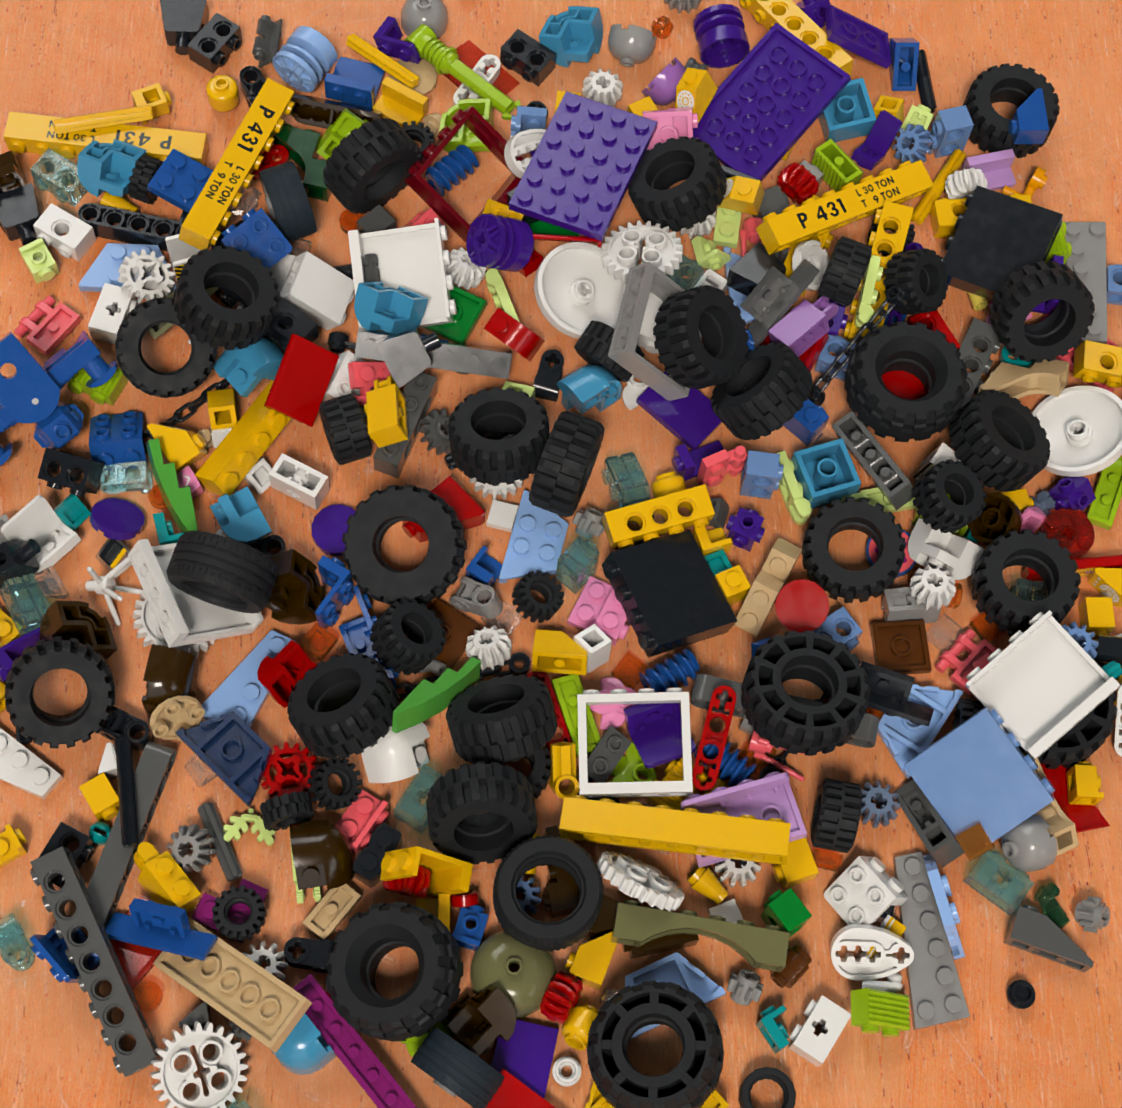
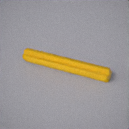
[346,34,420,89]
[53,105,153,134]
[911,149,966,225]

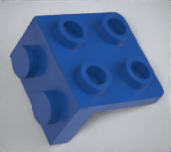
[324,57,385,109]
[220,208,292,269]
[89,411,147,470]
[315,555,355,631]
[30,915,100,983]

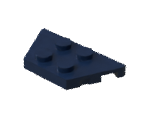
[175,711,272,807]

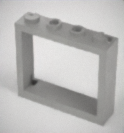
[608,262,702,401]

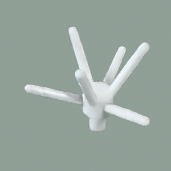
[85,556,144,626]

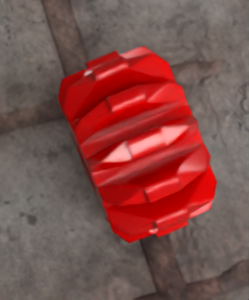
[777,162,819,205]
[383,866,431,898]
[540,971,583,1024]

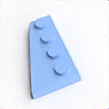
[202,630,296,728]

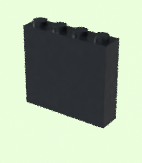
[941,185,1063,300]
[602,530,737,658]

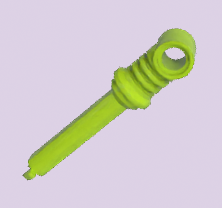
[404,24,521,120]

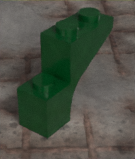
[273,123,331,202]

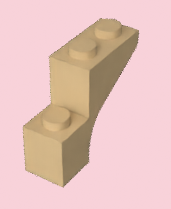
[978,359,1069,399]
[734,538,802,636]
[1022,751,1079,856]

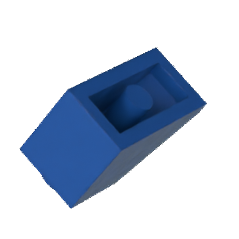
[889,38,920,91]
[1008,88,1049,144]

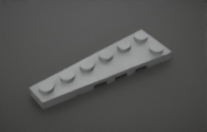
[1065,222,1107,345]
[893,852,970,1030]

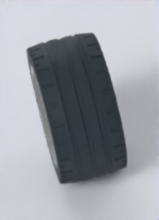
[259,161,317,242]
[411,1027,505,1108]

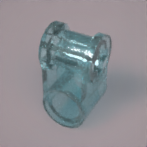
[0,912,35,971]

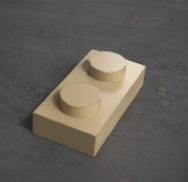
[302,884,362,940]

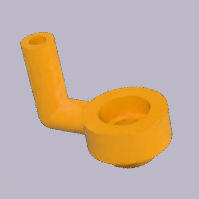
[1001,166,1048,198]

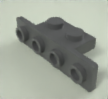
[740,259,820,350]

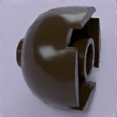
[967,493,1023,546]

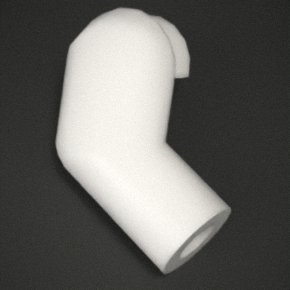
[862,973,903,993]

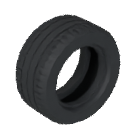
[166,531,279,614]
[493,835,604,952]

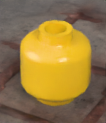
[206,75,240,112]
[651,471,686,509]
[561,1004,598,1050]

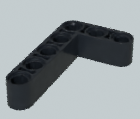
[78,203,189,252]

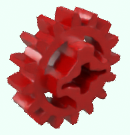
[261,742,317,798]

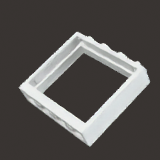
[577,688,693,798]

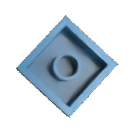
[818,78,876,142]
[791,438,862,509]

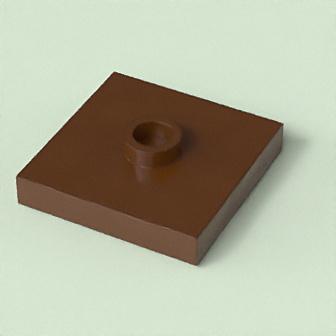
[407,599,481,669]
[870,620,932,674]

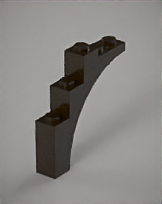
[542,825,699,959]

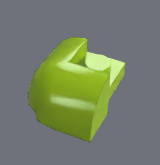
[439,98,494,153]
[317,108,369,159]

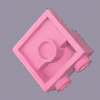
[643,107,698,150]
[567,576,630,646]

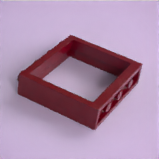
[404,106,523,243]

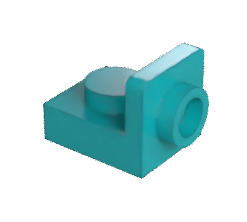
[153,512,184,545]
[756,1005,790,1054]

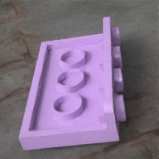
[680,771,807,868]

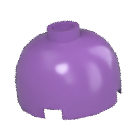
[642,57,686,106]

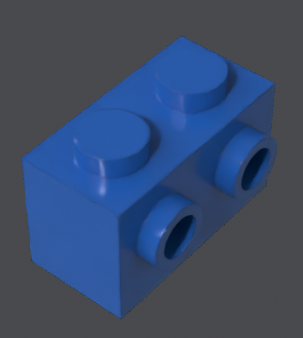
[783,399,829,446]

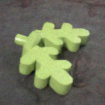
[223,808,276,846]

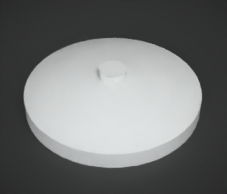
[534,242,626,339]
[1032,386,1122,477]

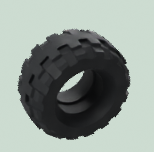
[844,321,968,442]
[325,901,463,1042]
[587,980,724,1108]

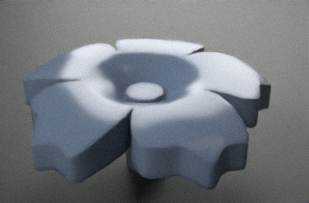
[1031,490,1055,519]

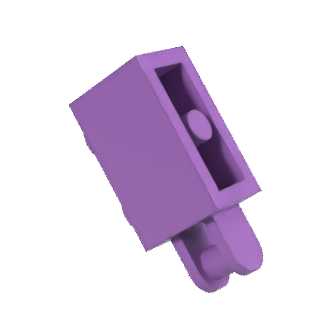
[768,296,839,357]

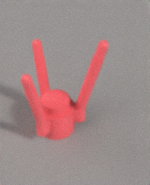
[739,217,764,258]
[748,729,805,781]

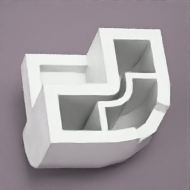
[908,518,985,580]
[361,722,430,783]

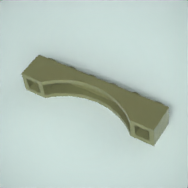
[611,900,790,972]

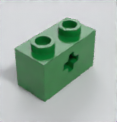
[760,888,812,937]

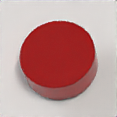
[450,889,479,907]

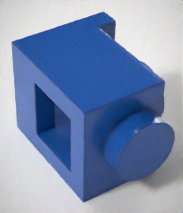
[453,905,489,951]

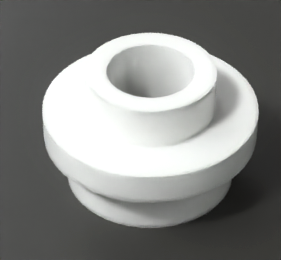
[552,1056,581,1087]

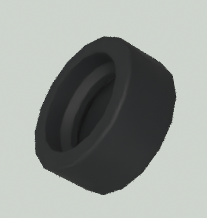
[738,1067,796,1108]

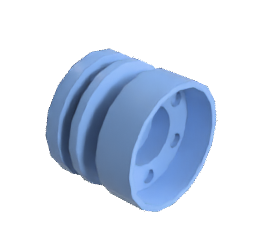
[272,26,338,93]

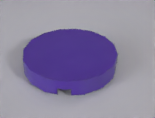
[90,498,145,540]
[311,504,356,556]

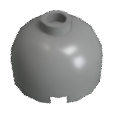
[401,0,448,39]
[608,24,657,67]
[1001,815,1057,872]

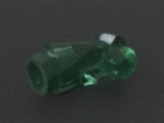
[1034,882,1070,929]

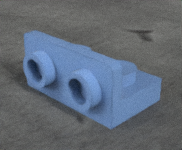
[510,106,547,138]

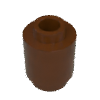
[770,945,812,988]

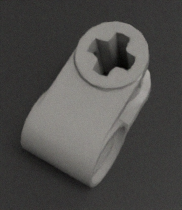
[449,577,503,619]

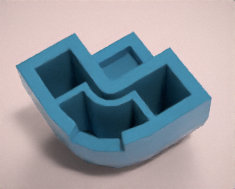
[538,6,603,68]
[77,139,146,197]
[354,281,429,334]
[214,337,284,397]
[556,364,622,415]
[210,486,273,544]
[270,1014,336,1075]

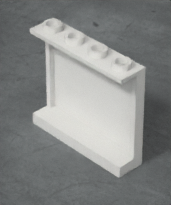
[348,218,457,332]
[128,529,264,648]
[966,610,1120,761]

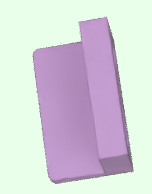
[962,149,1016,190]

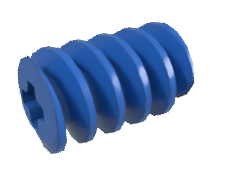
[425,145,479,197]
[639,648,700,693]
[694,742,757,787]

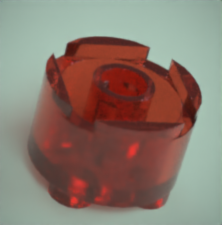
[1037,509,1095,560]

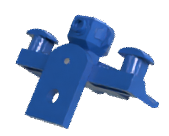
[0,330,118,466]

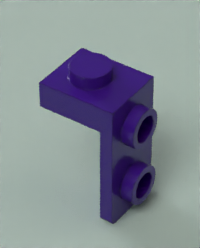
[373,16,421,64]
[851,110,903,171]
[672,441,724,481]
[0,627,40,682]

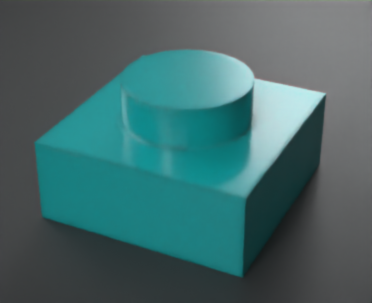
[54,494,91,531]
[704,549,732,577]

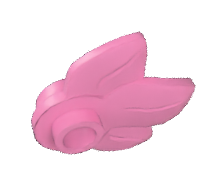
[589,677,637,731]

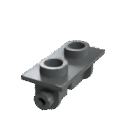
[252,15,283,68]
[587,726,632,783]

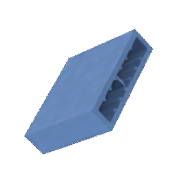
[904,706,1056,857]

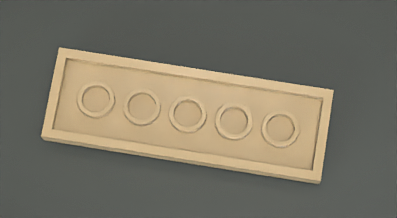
[153,917,312,1053]

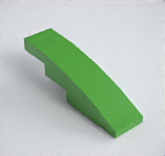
[147,439,198,533]
[392,657,481,733]

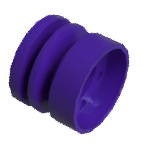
[693,4,750,69]
[466,214,534,272]

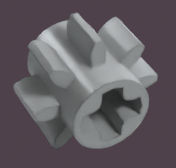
[572,507,604,540]
[1075,896,1110,933]
[726,969,764,1006]

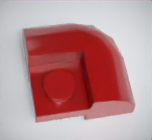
[257,640,317,708]

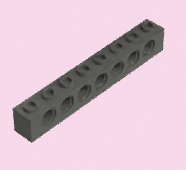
[30,846,161,1077]

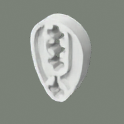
[504,129,546,178]
[830,924,914,981]

